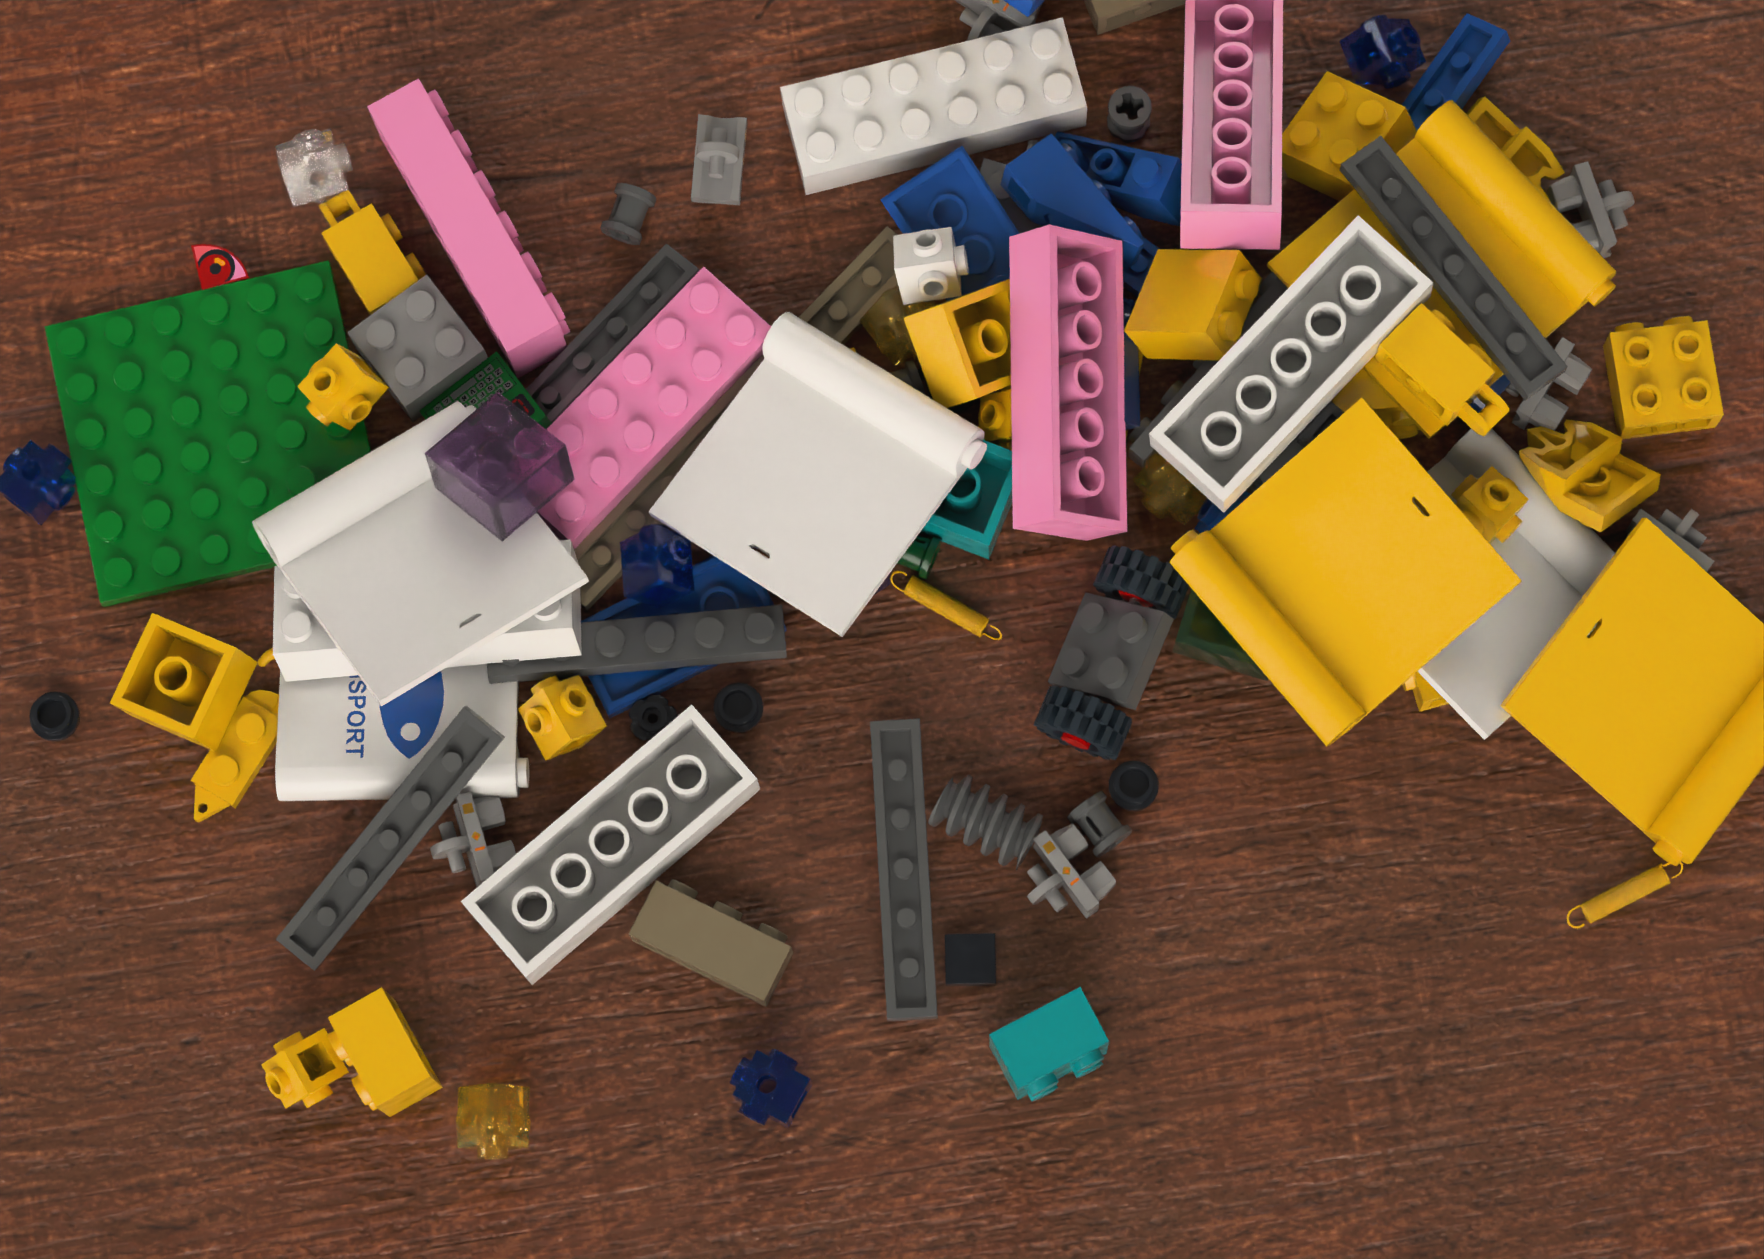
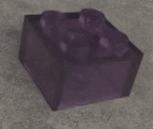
[425,392,575,542]

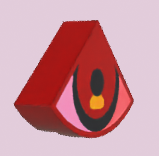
[191,244,250,290]

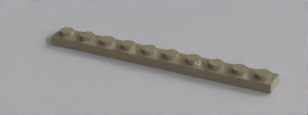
[574,226,899,611]

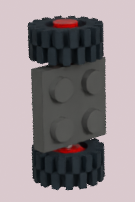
[1034,545,1189,760]

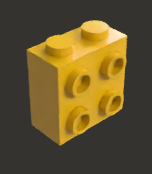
[1124,249,1262,361]
[1603,316,1724,439]

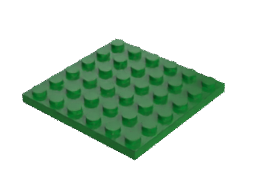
[44,260,372,607]

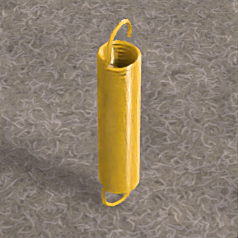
[890,571,1002,640]
[1567,862,1683,929]

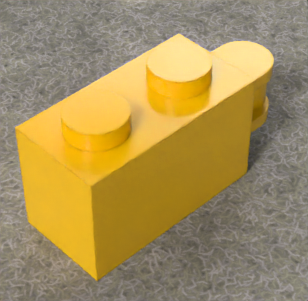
[318,188,426,315]
[1375,303,1509,436]

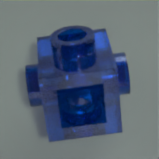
[1339,14,1426,89]
[0,440,76,525]
[620,524,695,608]
[730,1048,813,1129]

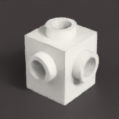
[893,227,969,305]

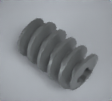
[928,774,1043,870]

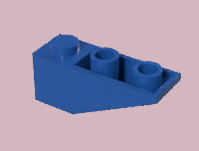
[1055,131,1182,226]
[1000,133,1144,266]

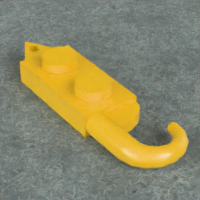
[191,647,279,823]

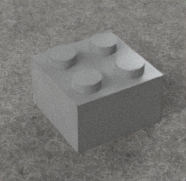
[348,275,488,422]

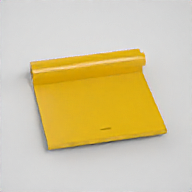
[1267,100,1616,439]
[1170,397,1522,747]
[1500,518,1764,866]

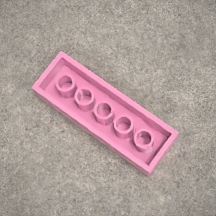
[1180,0,1283,250]
[367,79,570,378]
[1009,224,1127,541]
[505,267,771,549]

